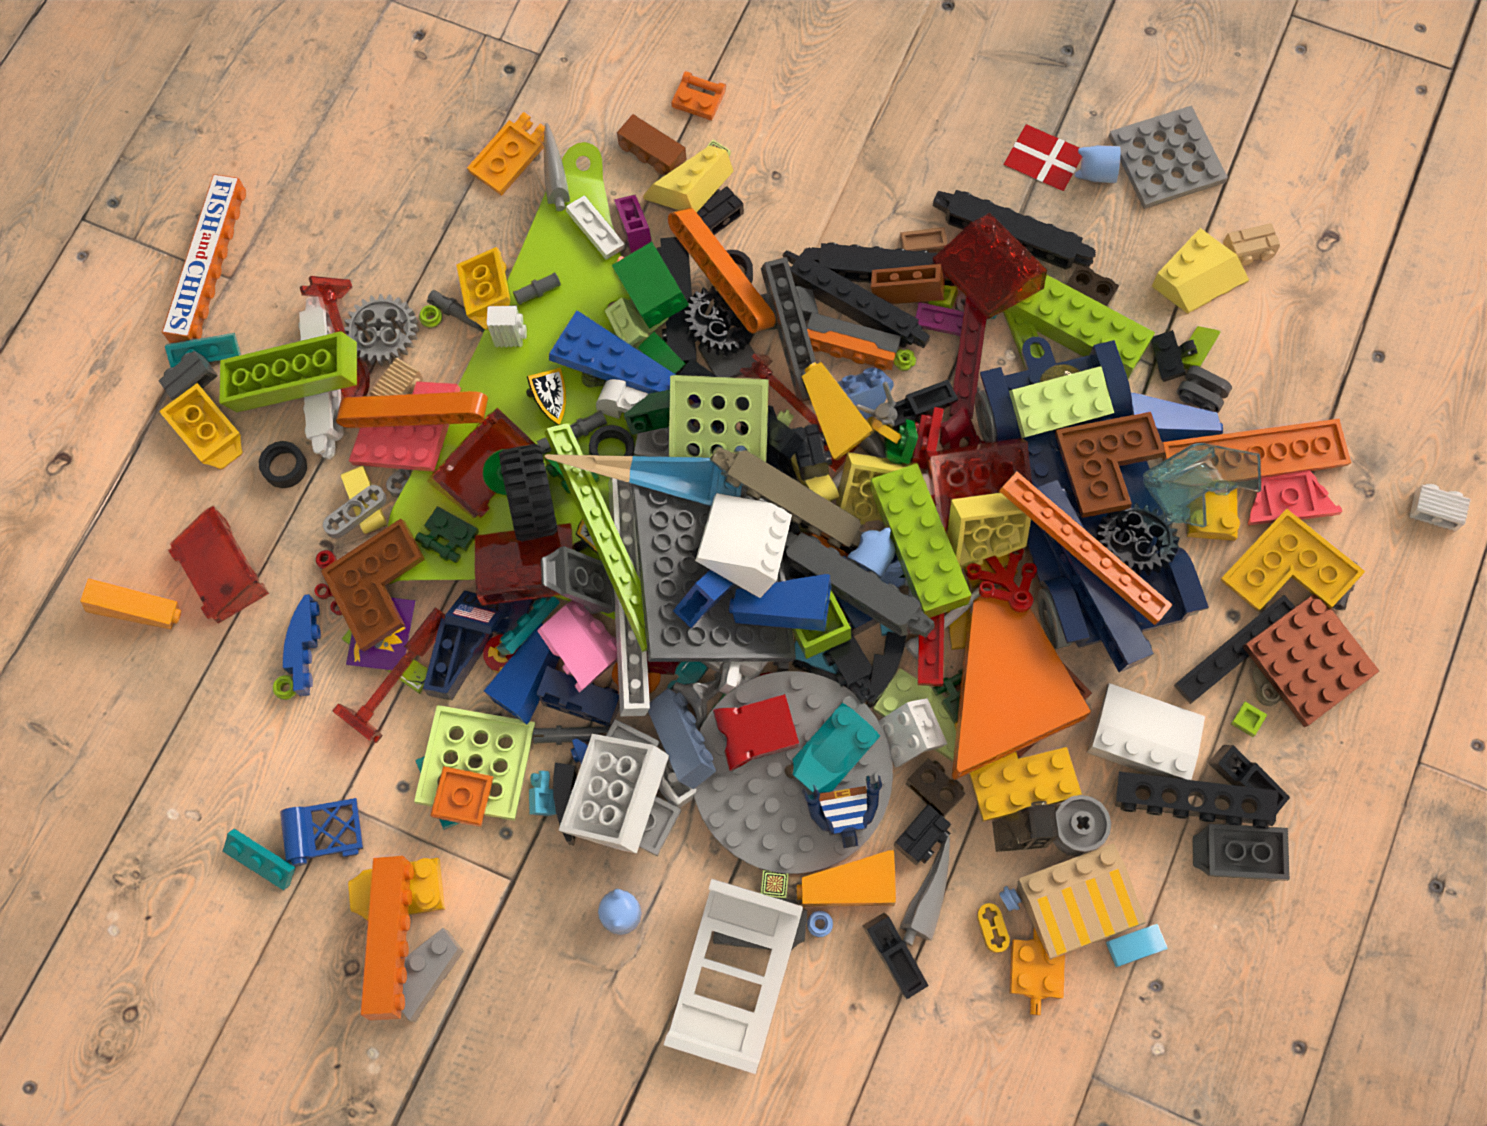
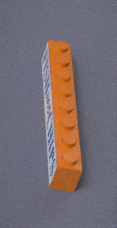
[162,174,246,343]

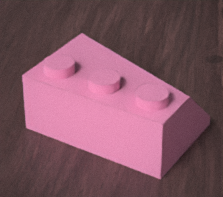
[537,600,617,693]

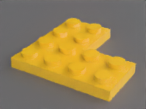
[1220,509,1366,612]
[954,723,1082,822]

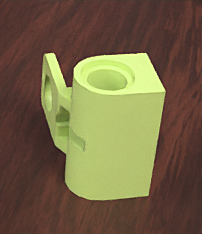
[605,297,669,351]

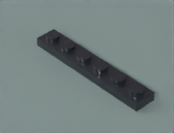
[1174,595,1295,704]

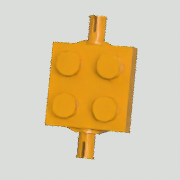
[1009,928,1065,1015]

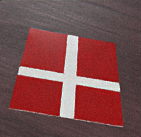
[1003,124,1082,192]

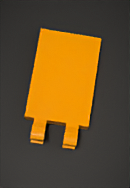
[467,112,545,196]

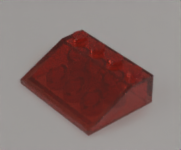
[932,213,1047,319]
[925,438,1032,528]
[475,523,574,605]

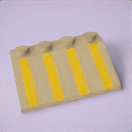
[1017,843,1146,960]

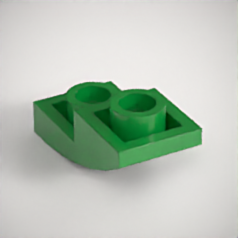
[638,331,686,375]

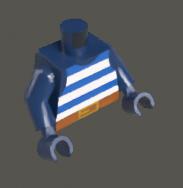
[802,775,882,849]

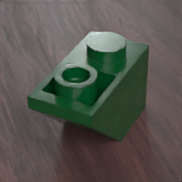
[624,389,670,435]

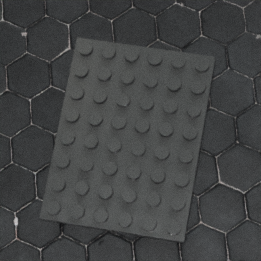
[631,483,796,662]

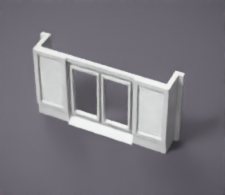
[664,879,803,1074]

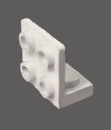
[879,698,947,767]

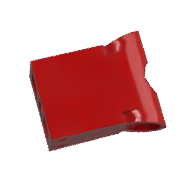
[713,694,799,771]

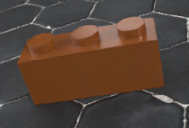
[617,114,687,175]
[871,264,945,304]

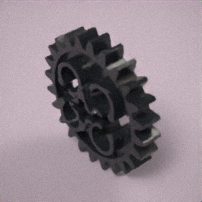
[682,286,755,356]
[1096,503,1180,576]

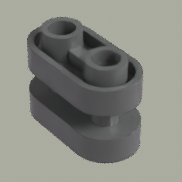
[1177,366,1232,413]

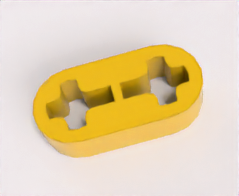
[977,903,1010,953]

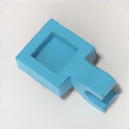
[529,771,556,816]

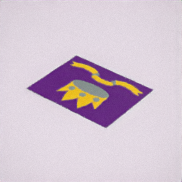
[346,598,416,672]

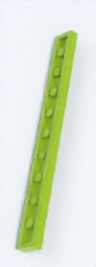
[544,423,647,652]

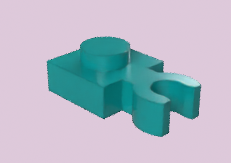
[667,662,709,690]

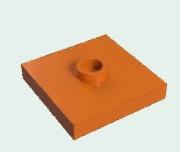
[430,766,494,827]

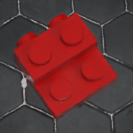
[911,407,944,470]

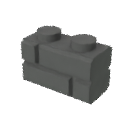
[159,351,218,400]

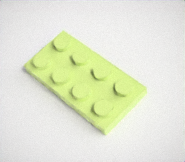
[1009,366,1114,438]
[873,668,956,762]

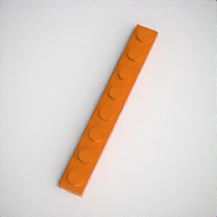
[999,472,1172,625]

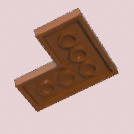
[1055,412,1165,518]
[321,519,425,652]

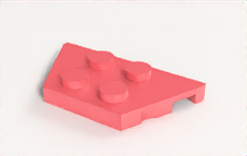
[1248,470,1342,526]

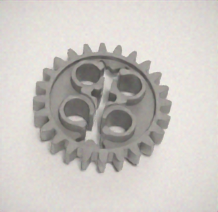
[343,294,419,366]

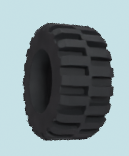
[499,444,558,542]

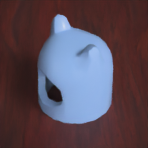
[1074,145,1121,183]
[847,528,896,578]
[598,888,642,935]

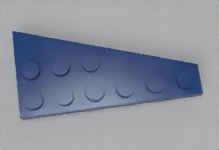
[549,310,675,394]

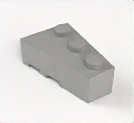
[402,928,464,1022]

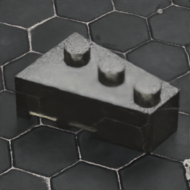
[992,801,1059,852]

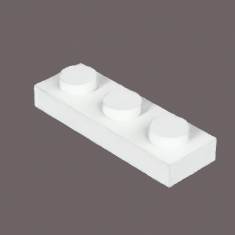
[566,196,625,260]

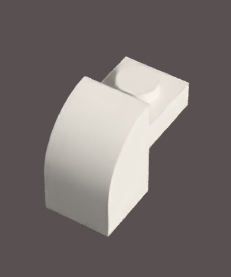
[596,379,648,419]

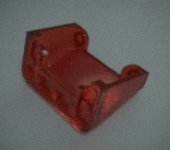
[427,408,536,518]
[168,505,269,624]

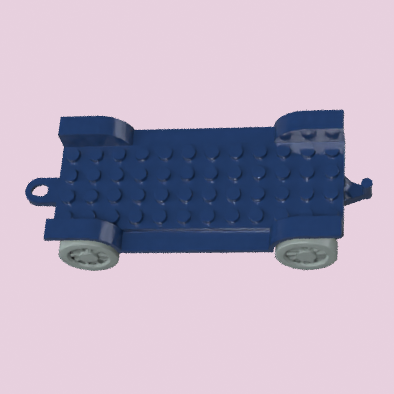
[975,337,1209,649]

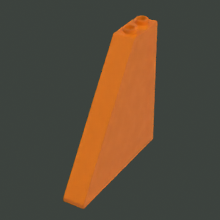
[952,586,1091,780]

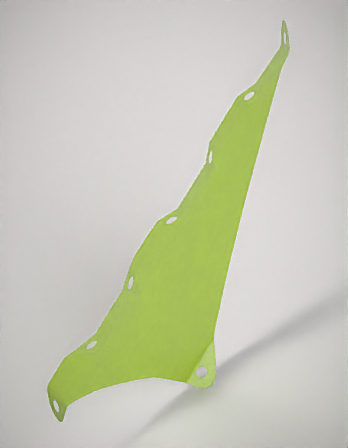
[387,142,637,620]

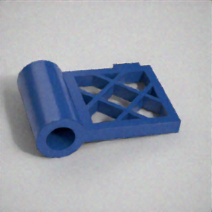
[280,798,363,866]

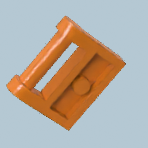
[671,71,726,121]

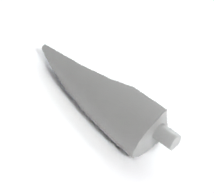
[544,123,570,211]
[900,836,950,945]

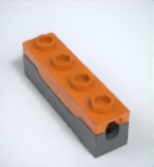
[807,312,901,371]

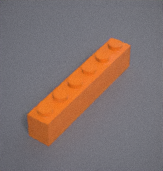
[361,856,414,1021]

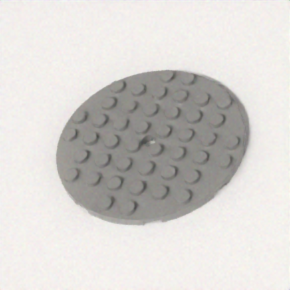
[694,671,893,874]

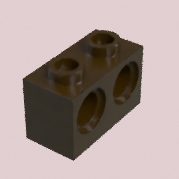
[1066,264,1119,307]
[906,758,966,817]

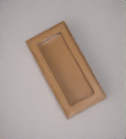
[900,227,948,253]

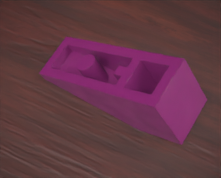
[614,194,652,253]

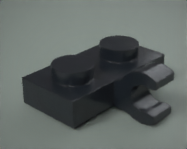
[1151,330,1198,382]

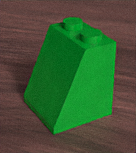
[612,242,689,329]

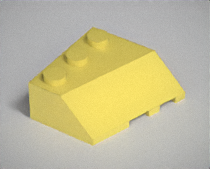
[643,146,734,213]
[1152,228,1249,314]
[836,452,916,525]
[947,493,1031,571]

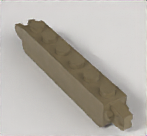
[710,447,863,549]

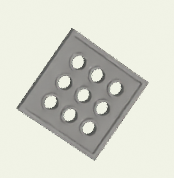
[1109,105,1228,209]

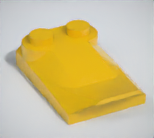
[456,247,510,330]
[159,383,243,470]
[1187,482,1240,541]
[348,857,445,921]

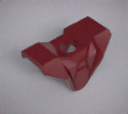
[939,406,991,482]

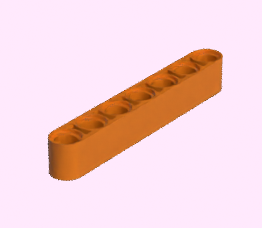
[668,208,775,333]
[336,391,488,428]

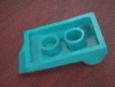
[792,702,880,793]

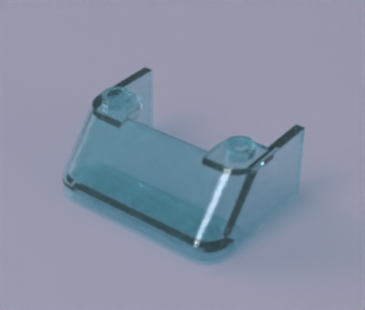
[1143,443,1261,527]

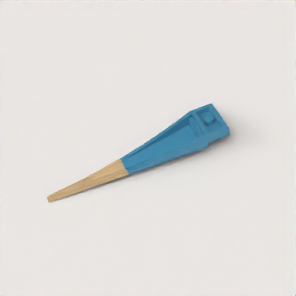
[544,454,742,506]

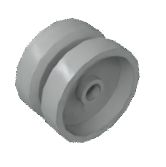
[1049,795,1111,857]

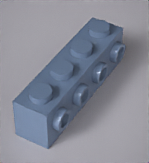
[648,688,716,789]

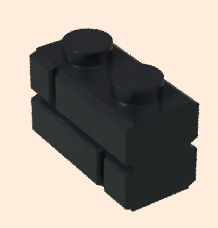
[697,186,744,235]
[792,424,832,481]
[893,804,951,866]

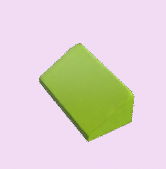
[1182,326,1221,370]

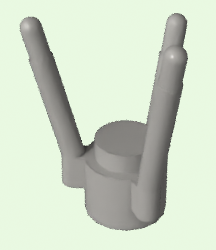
[856,382,897,427]

